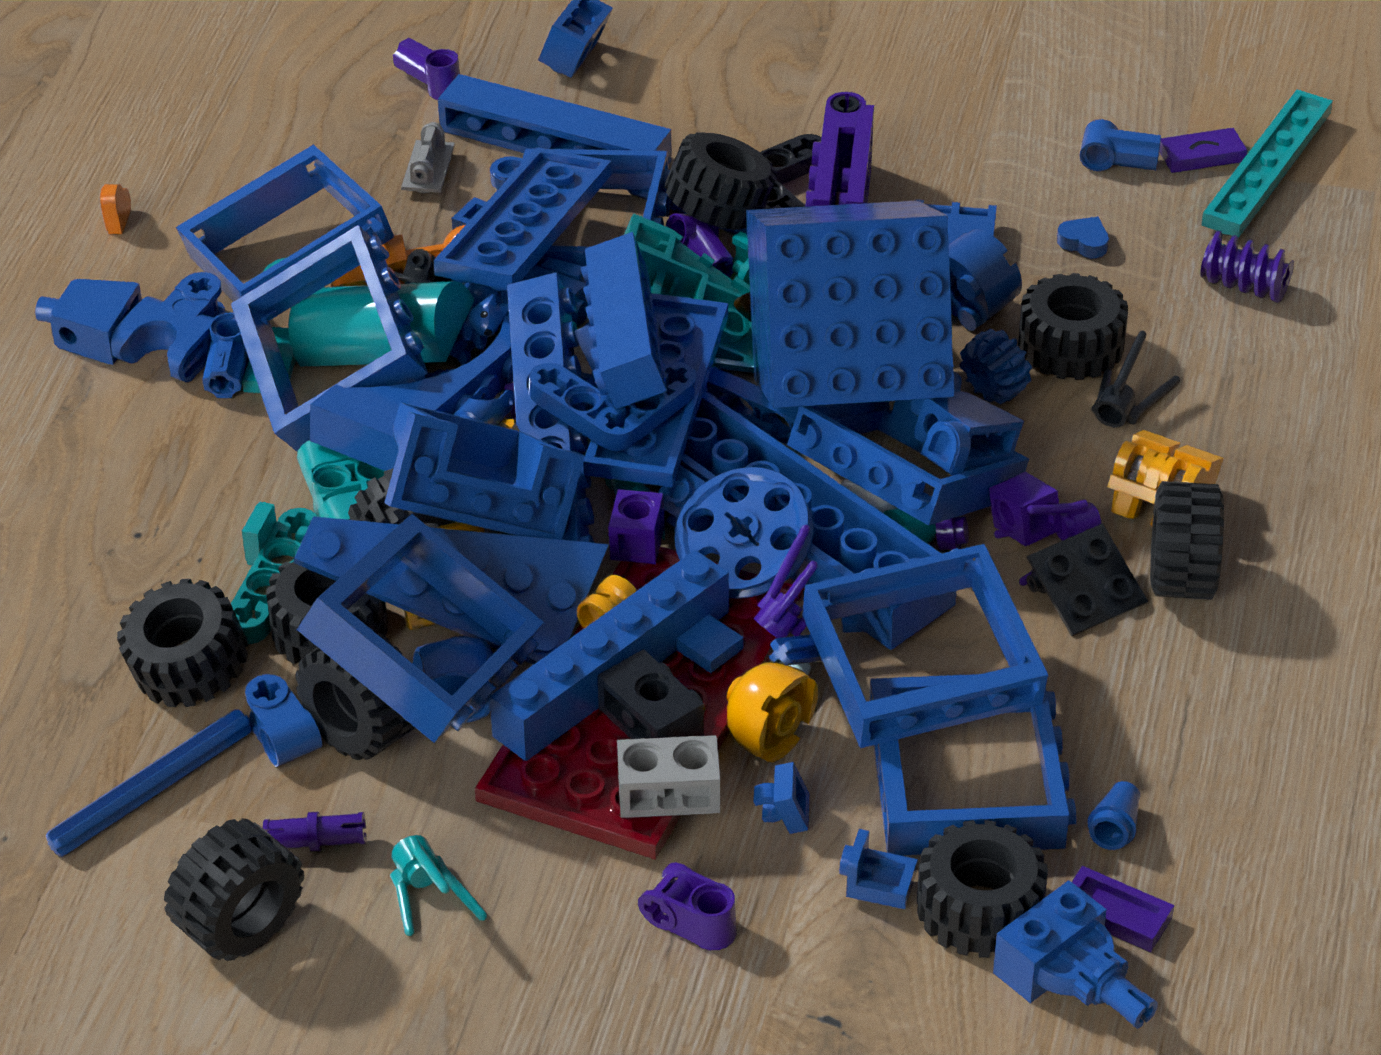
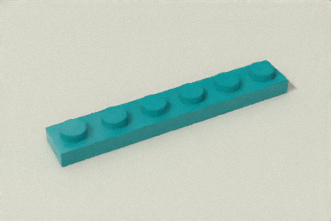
[1201,89,1333,238]

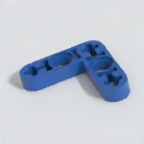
[529,361,696,451]

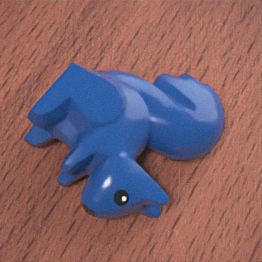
[450,282,509,365]

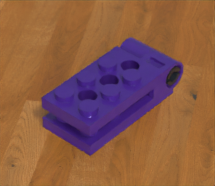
[805,92,874,207]

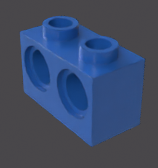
[538,0,613,78]

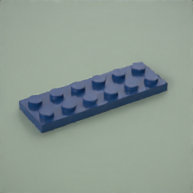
[434,147,612,291]
[583,293,728,488]

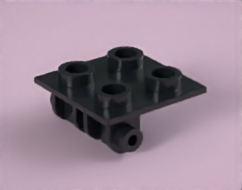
[1026,523,1148,636]

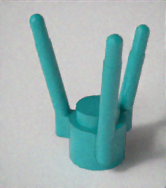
[390,835,487,936]

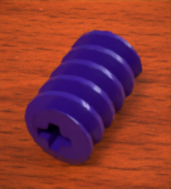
[1200,230,1294,303]

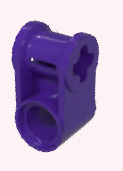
[637,862,737,951]

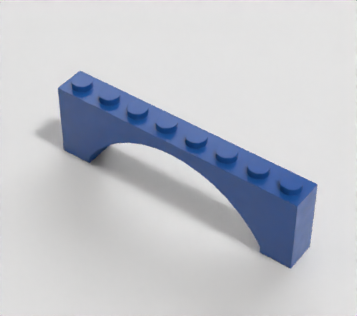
[310,265,589,471]

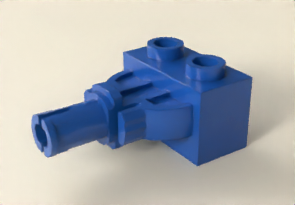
[993,880,1158,1029]

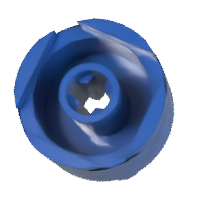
[949,229,1022,331]

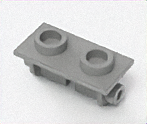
[401,122,455,193]

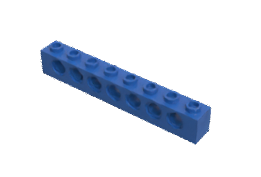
[507,272,595,543]

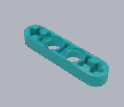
[231,508,317,644]

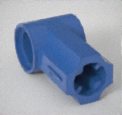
[1079,119,1161,171]
[202,312,249,398]

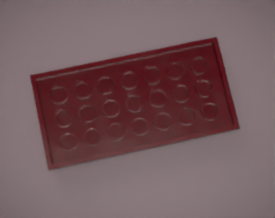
[475,546,804,860]

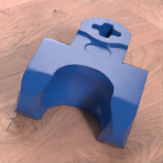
[111,272,225,382]

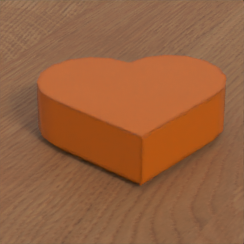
[100,184,131,234]

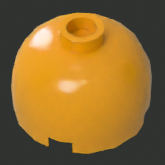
[726,662,818,763]

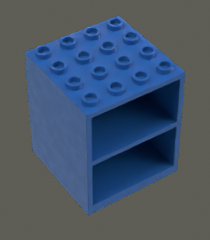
[746,201,954,408]

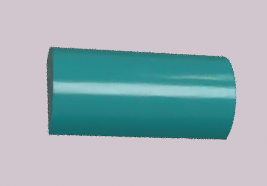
[288,281,474,367]

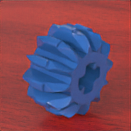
[959,328,1032,404]

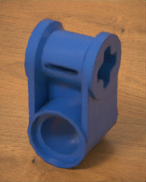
[245,674,322,767]

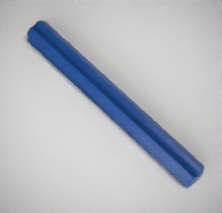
[46,709,252,857]

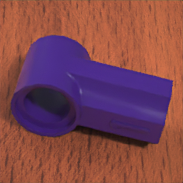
[393,38,460,100]
[665,213,734,278]

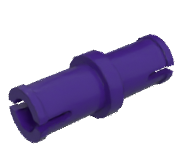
[263,812,367,852]

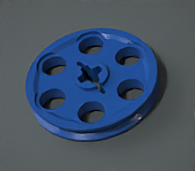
[675,467,813,599]

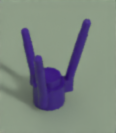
[994,499,1101,586]
[754,524,818,638]

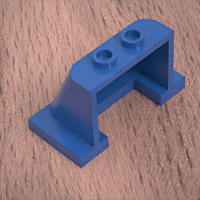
[384,402,585,540]

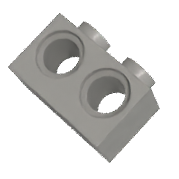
[617,735,720,818]

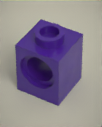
[989,472,1062,547]
[608,489,665,564]

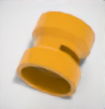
[577,575,637,628]

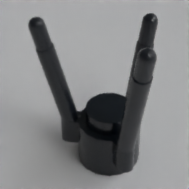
[1091,331,1180,428]

